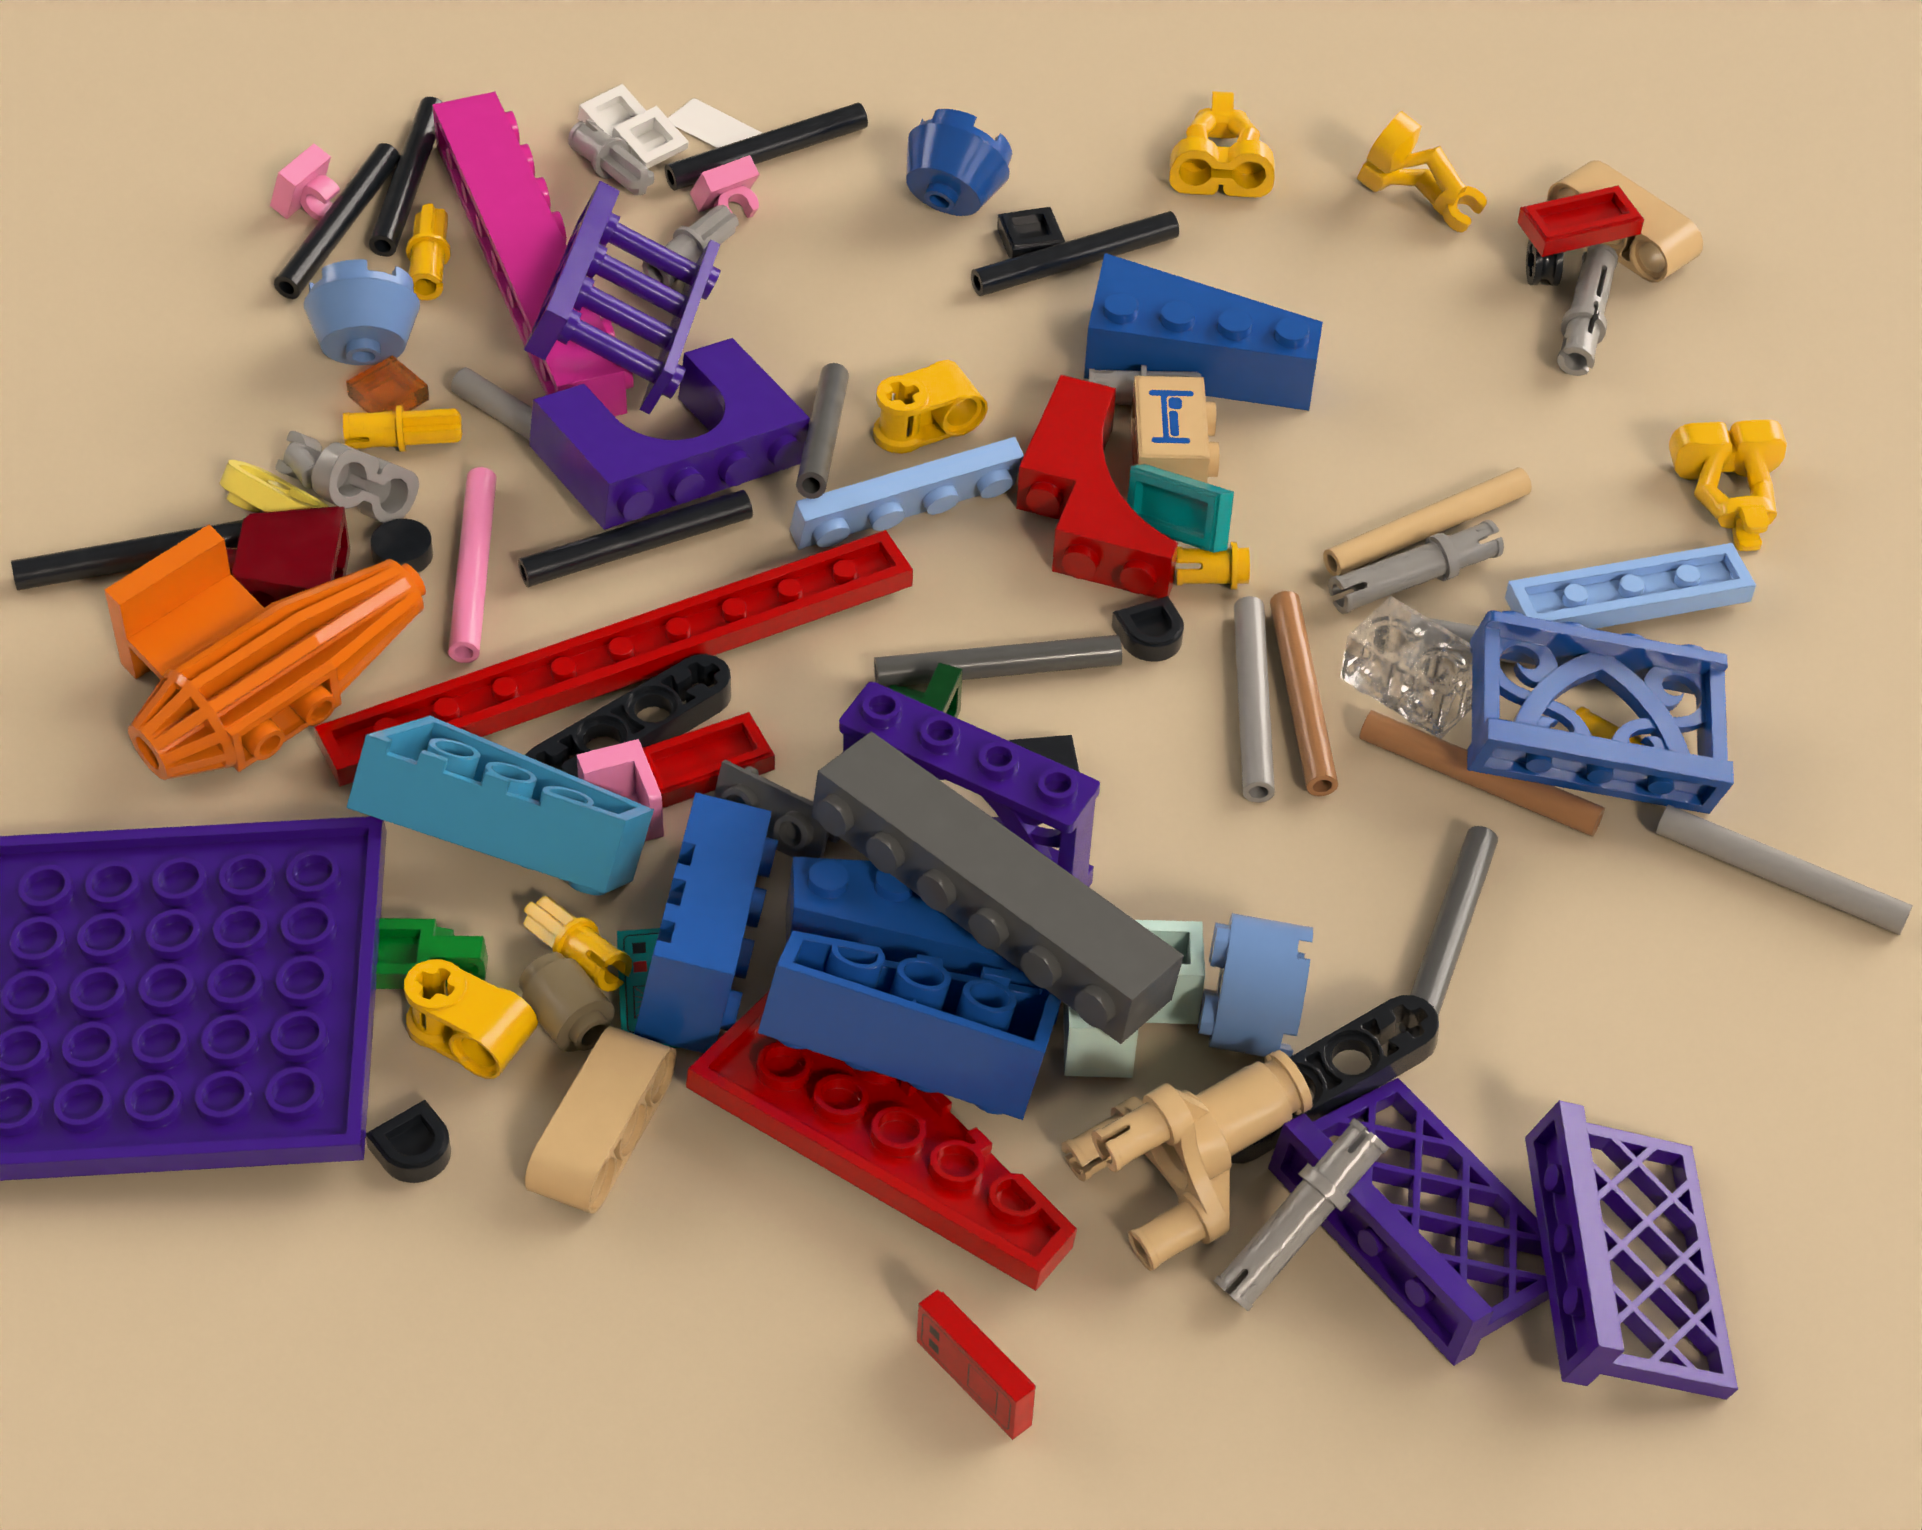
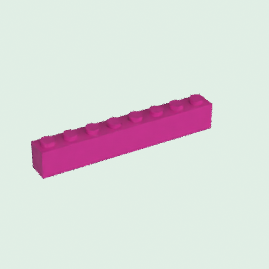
[432,91,634,416]

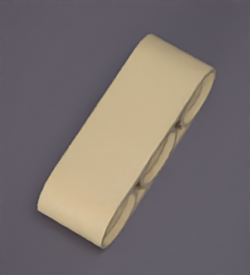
[1547,160,1703,282]
[525,1026,677,1214]

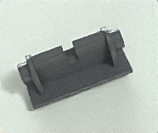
[714,760,841,858]

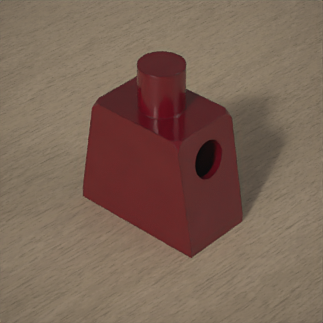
[226,506,351,608]

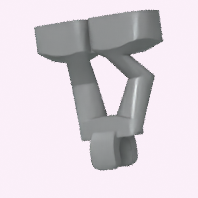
[276,431,419,523]

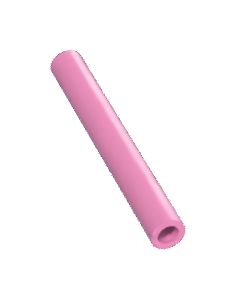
[448,467,497,663]

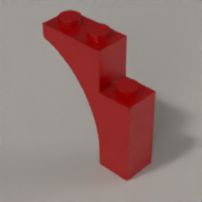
[1016,375,1178,599]

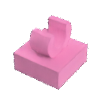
[270,144,340,221]
[690,155,760,218]

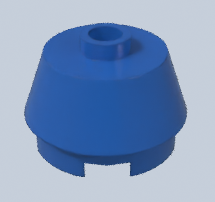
[906,109,1012,216]

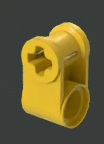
[873,360,988,454]
[404,959,538,1079]

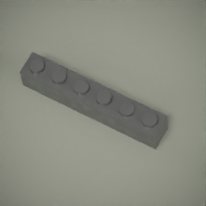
[812,731,1184,1044]

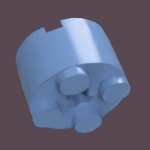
[1197,913,1313,1057]

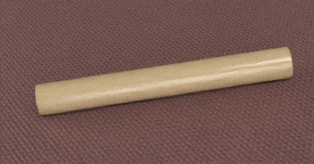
[1323,467,1532,576]

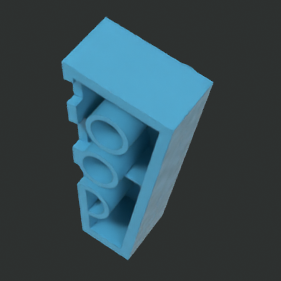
[346,716,654,895]

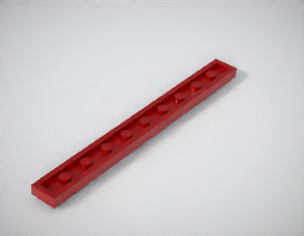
[314,530,913,787]

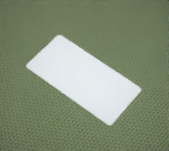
[668,98,762,148]

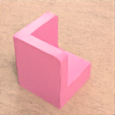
[577,739,664,841]

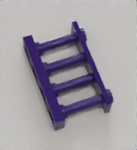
[524,181,721,415]

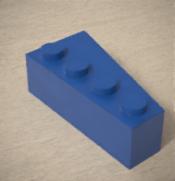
[1084,253,1323,411]
[634,792,778,1053]
[786,857,1061,1025]
[758,930,1061,1120]

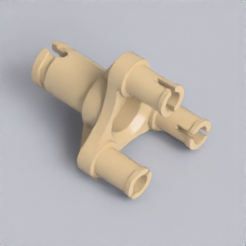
[1061,1050,1313,1271]

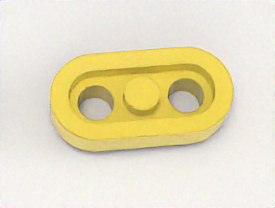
[219,460,329,513]

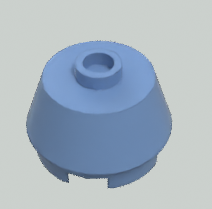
[303,259,420,365]

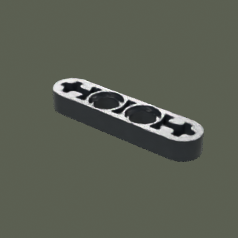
[525,654,731,777]
[1231,995,1439,1164]

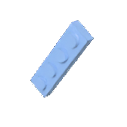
[790,437,1024,550]
[1505,543,1756,629]

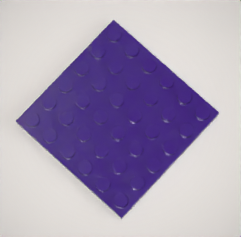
[0,816,387,1181]

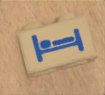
[1130,376,1220,483]

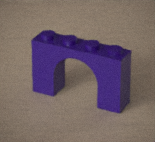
[529,338,810,530]

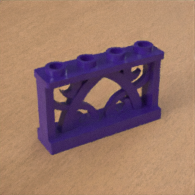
[839,682,1100,887]

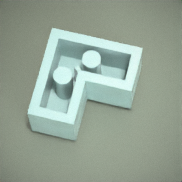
[1063,920,1205,1078]

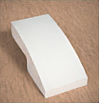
[578,84,689,168]

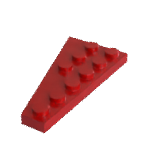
[686,991,1077,1291]

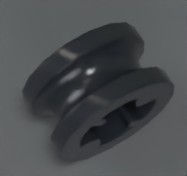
[1526,240,1564,286]

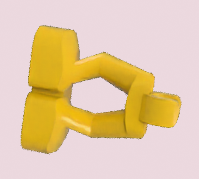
[1169,91,1275,198]
[1357,111,1487,232]
[1669,420,1787,551]

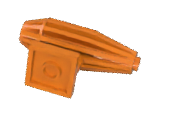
[104,524,426,780]

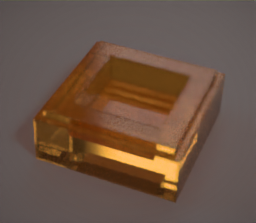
[346,355,430,413]

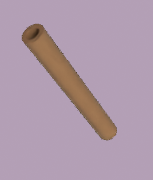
[1270,591,1338,796]
[1359,710,1605,837]

